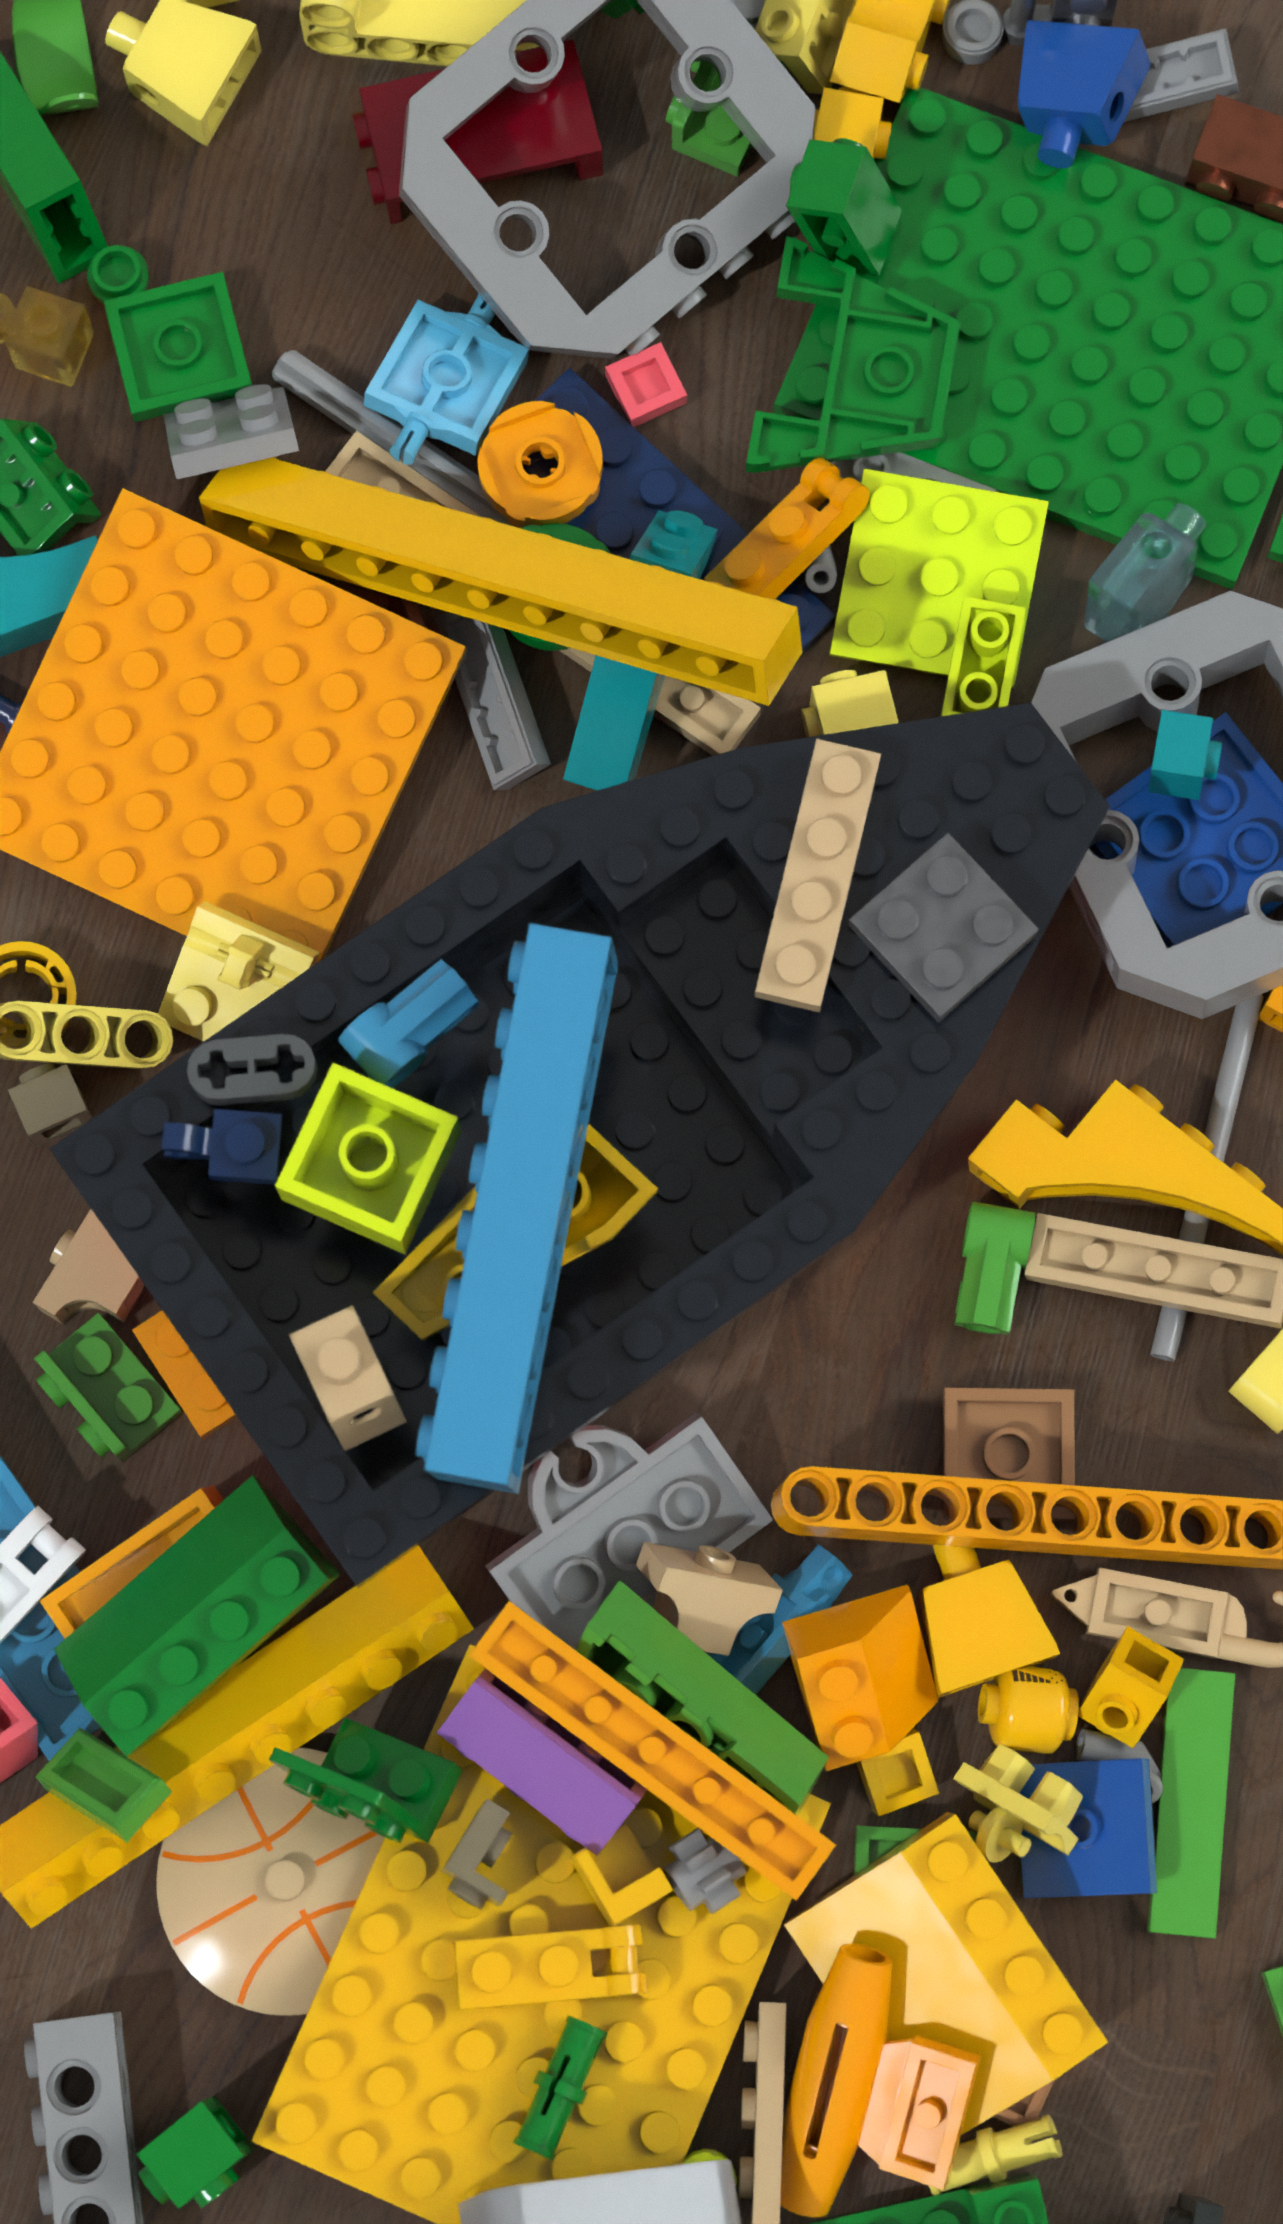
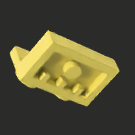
[755,0,857,94]

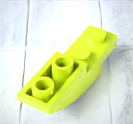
[940,596,1026,717]

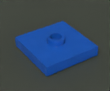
[1019,1758,1157,1899]

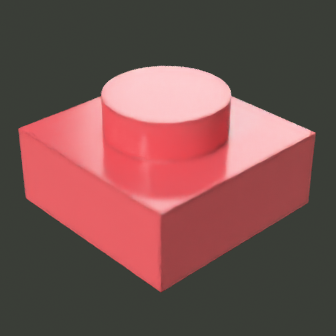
[605,342,687,427]

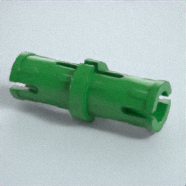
[513,2015,608,2160]

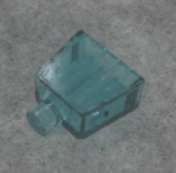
[1084,503,1206,642]

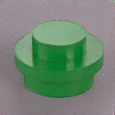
[87,245,149,303]

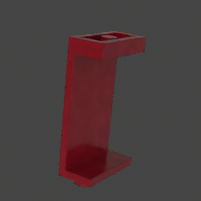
[352,39,603,225]

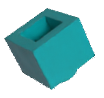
[1148,710,1222,800]

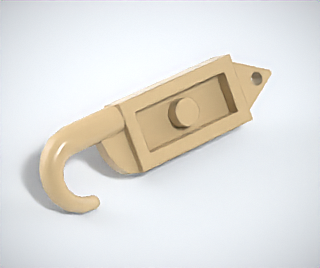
[1051,1568,1283,1668]

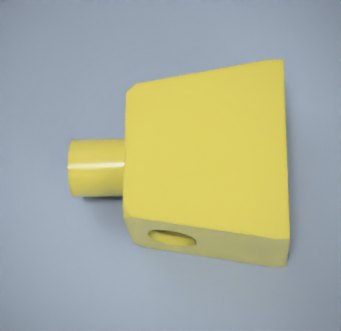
[105,0,262,146]

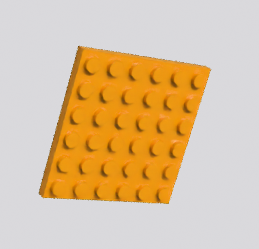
[0,488,468,963]

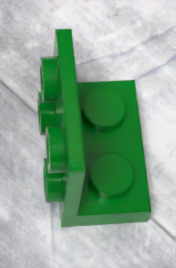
[269,1717,463,1843]

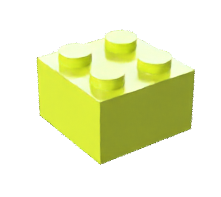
[275,1063,461,1254]

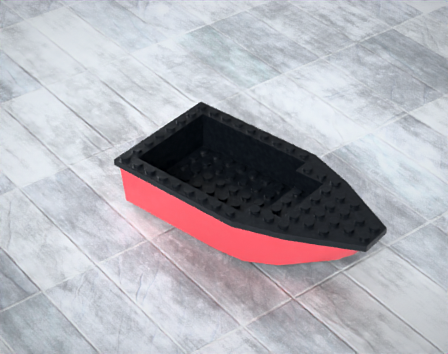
[49,703,1110,1588]

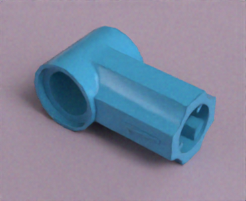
[338,959,479,1088]

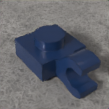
[162,1109,283,1185]

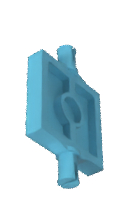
[364,293,529,465]

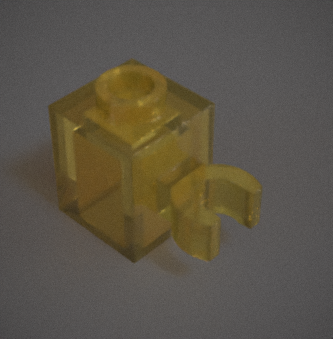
[0,286,94,387]

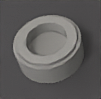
[942,0,1004,64]

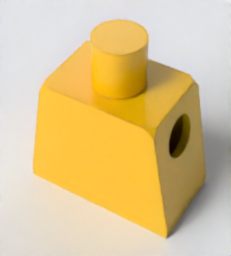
[919,1545,1060,1698]

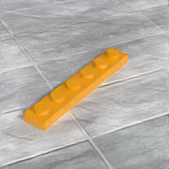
[469,1601,836,1900]

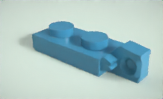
[706,1544,852,1695]

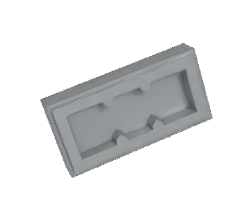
[1124,29,1240,122]

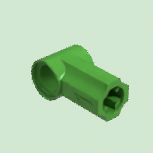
[954,1201,1035,1335]

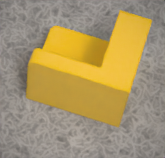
[570,1825,673,1927]

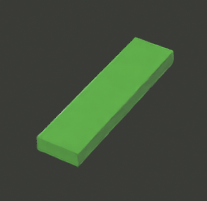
[1147,1668,1235,1939]

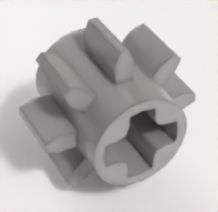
[663,1828,746,1914]

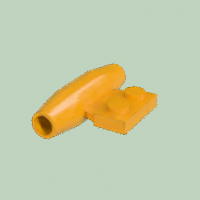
[780,1944,981,2217]

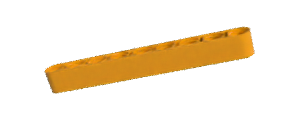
[771,1466,1283,1570]

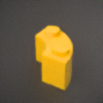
[830,0,951,103]

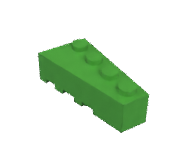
[576,1580,829,1816]

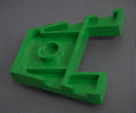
[746,236,961,473]

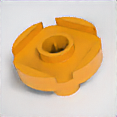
[478,401,603,528]

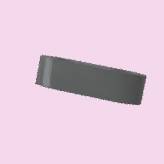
[187,1034,318,1106]

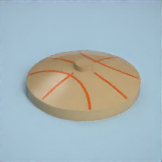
[156,1748,385,2016]

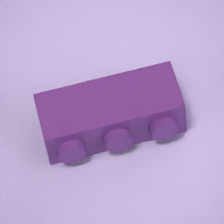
[437,1668,647,1856]

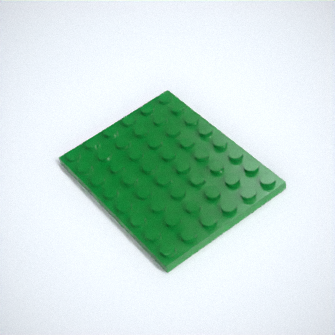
[773,87,1283,590]

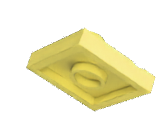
[158,902,320,1041]

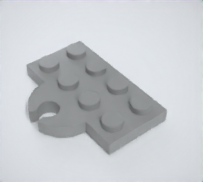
[485,1412,773,1650]

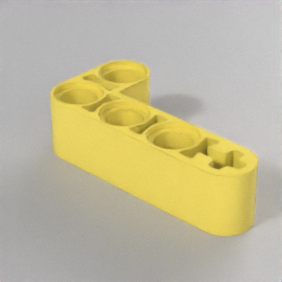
[299,0,540,66]

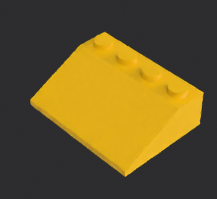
[783,1812,1108,2135]

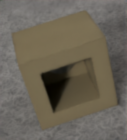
[8,1063,93,1147]

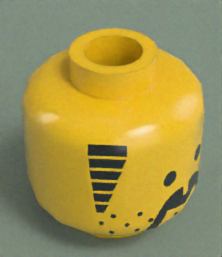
[978,1666,1079,1754]

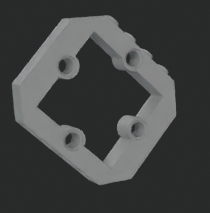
[399,0,815,359]
[1031,590,1283,1019]

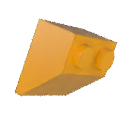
[782,1584,939,1771]

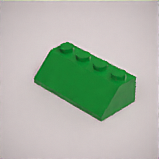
[54,1474,340,1757]

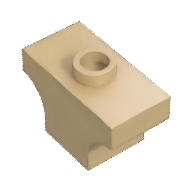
[33,1209,146,1325]
[636,1542,783,1656]

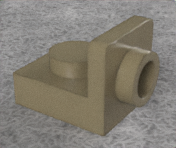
[441,1798,512,1910]

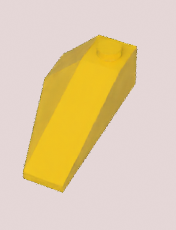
[373,1124,659,1341]

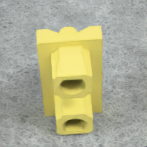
[953,1744,1083,1863]

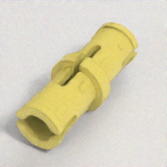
[928,2114,1062,2196]

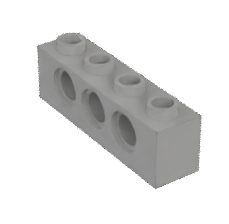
[24,2011,144,2224]

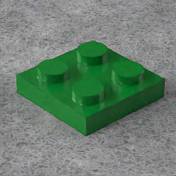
[103,271,252,423]

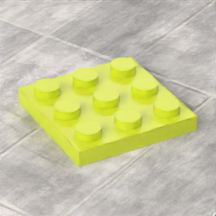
[830,469,1049,688]

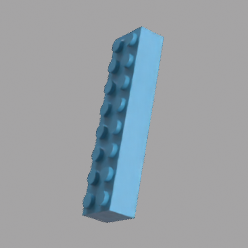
[416,923,619,1494]

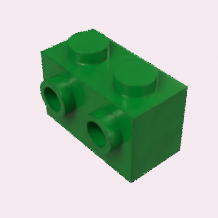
[786,138,902,275]
[137,2096,256,2209]

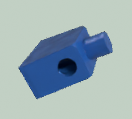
[1018,20,1151,169]

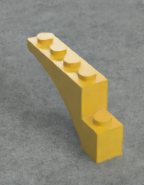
[968,1079,1283,1257]

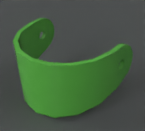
[12,0,99,116]

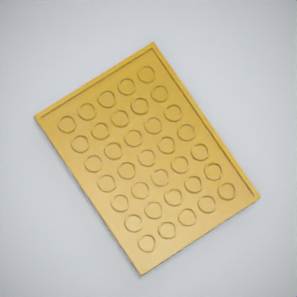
[251,1644,831,2224]

